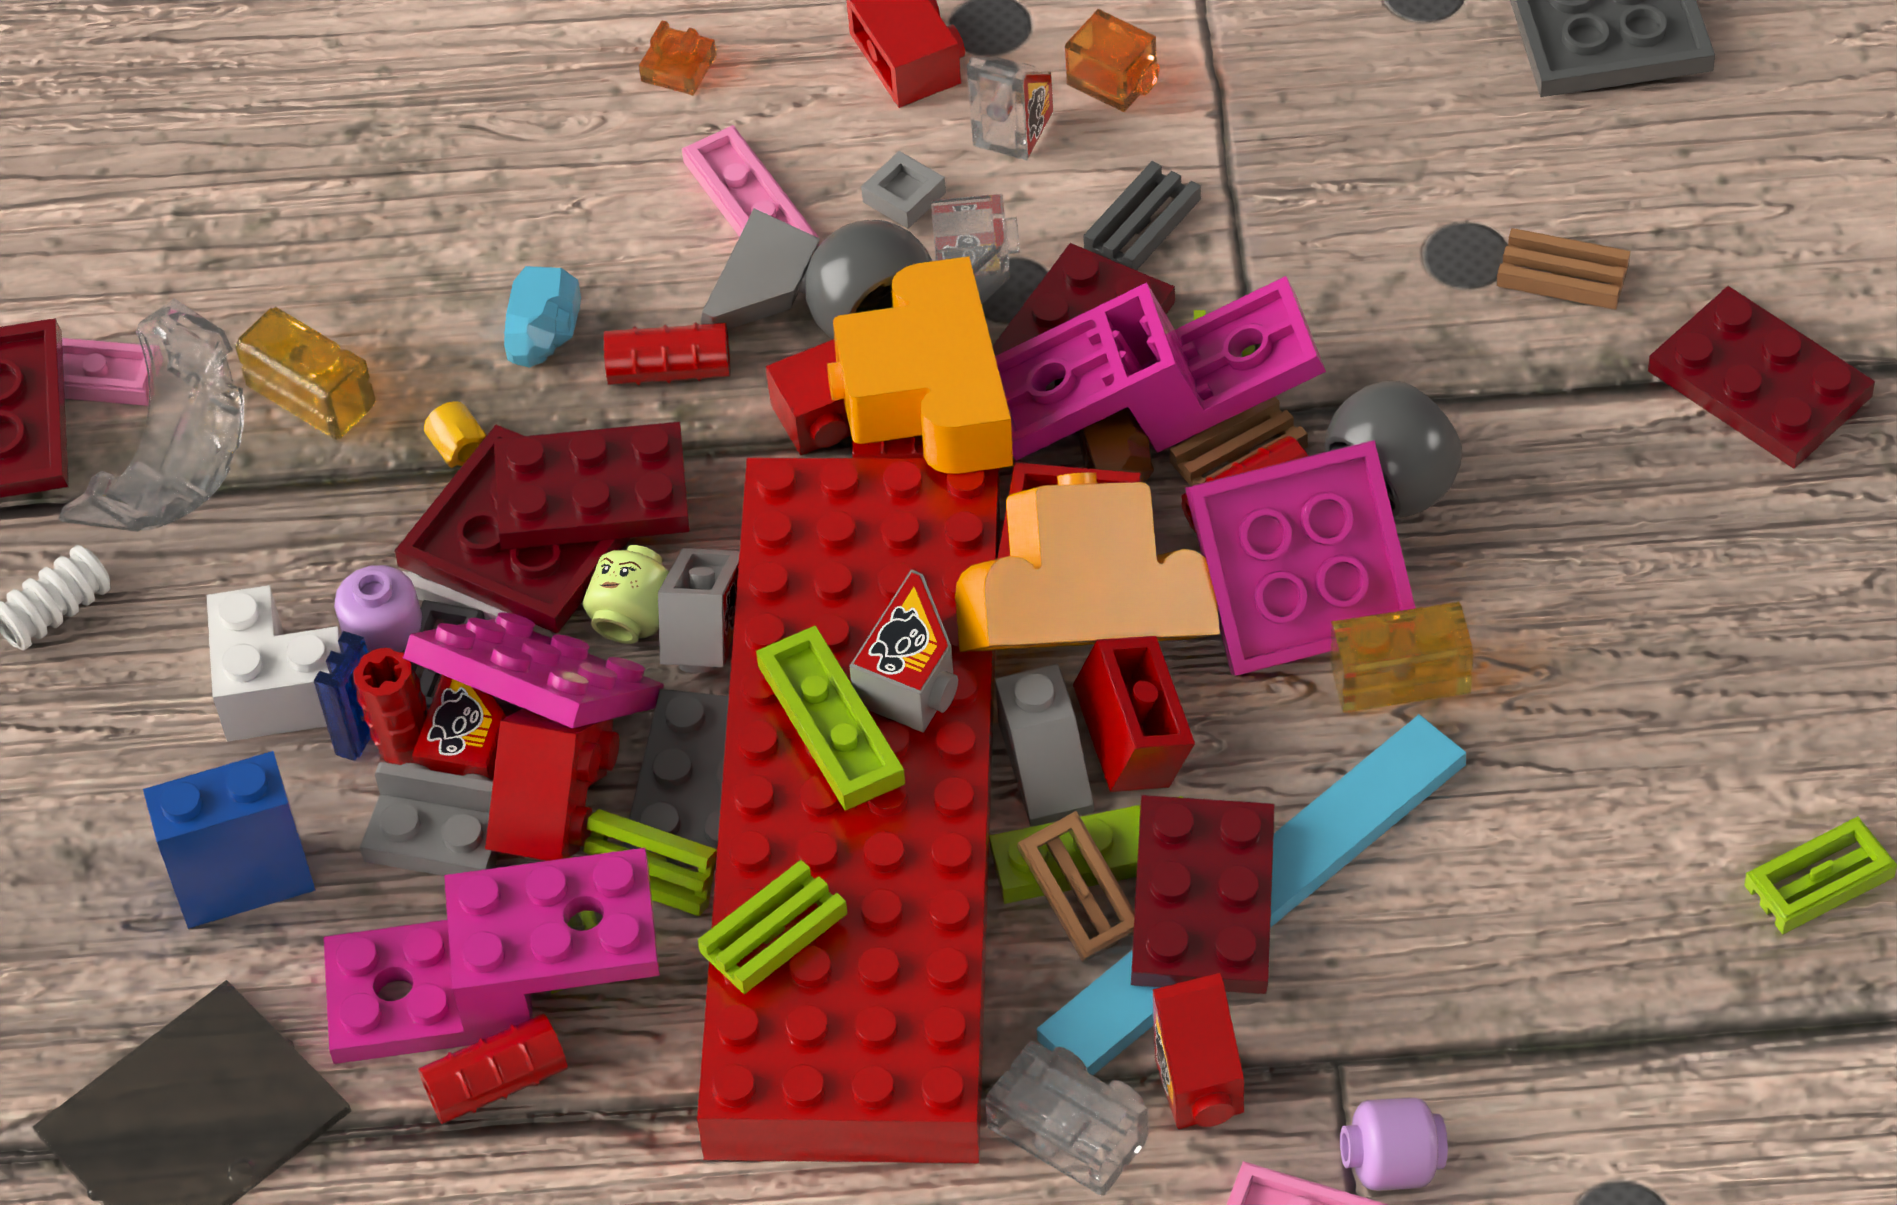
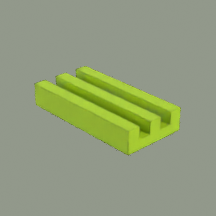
[583,809,717,916]
[1744,816,1897,935]
[698,860,847,994]

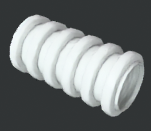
[0,545,111,651]

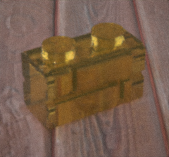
[235,307,376,440]
[1330,602,1473,713]

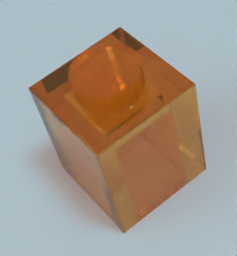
[1065,9,1160,112]

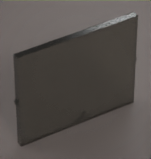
[32,980,351,1205]

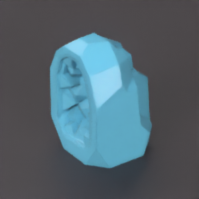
[504,266,581,368]

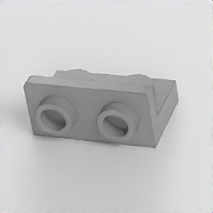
[360,762,500,876]

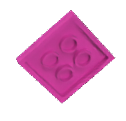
[1185,440,1420,676]
[403,612,664,728]

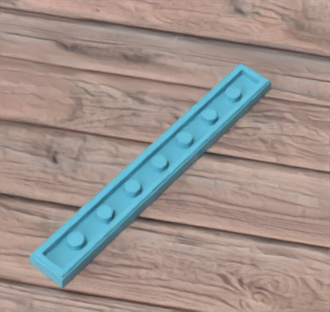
[1037,714,1466,1083]

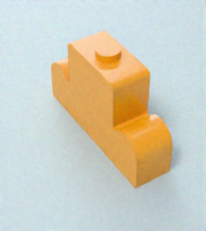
[827,256,1013,474]
[955,472,1220,652]

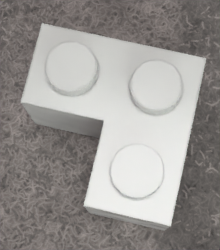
[206,585,354,742]

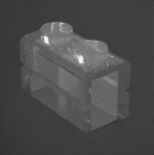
[985,1040,1149,1196]

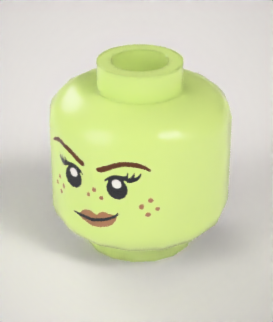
[583,545,669,644]

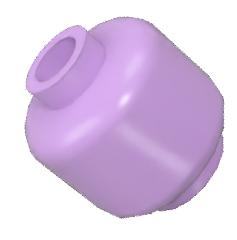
[334,565,422,656]
[1340,1098,1448,1191]

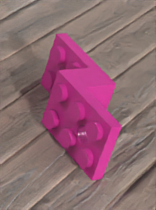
[995,276,1326,461]
[323,848,660,1064]

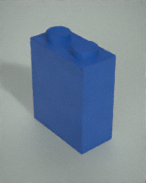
[143,751,316,929]

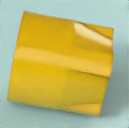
[424,401,487,468]

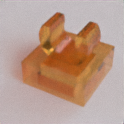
[639,20,717,96]

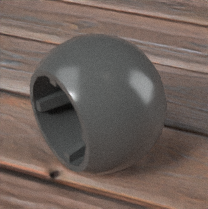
[805,220,932,340]
[1325,381,1462,518]

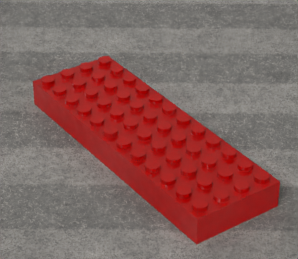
[697,458,1000,1164]

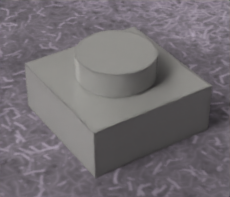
[861,151,946,229]

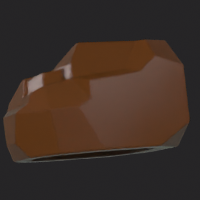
[1079,407,1154,483]

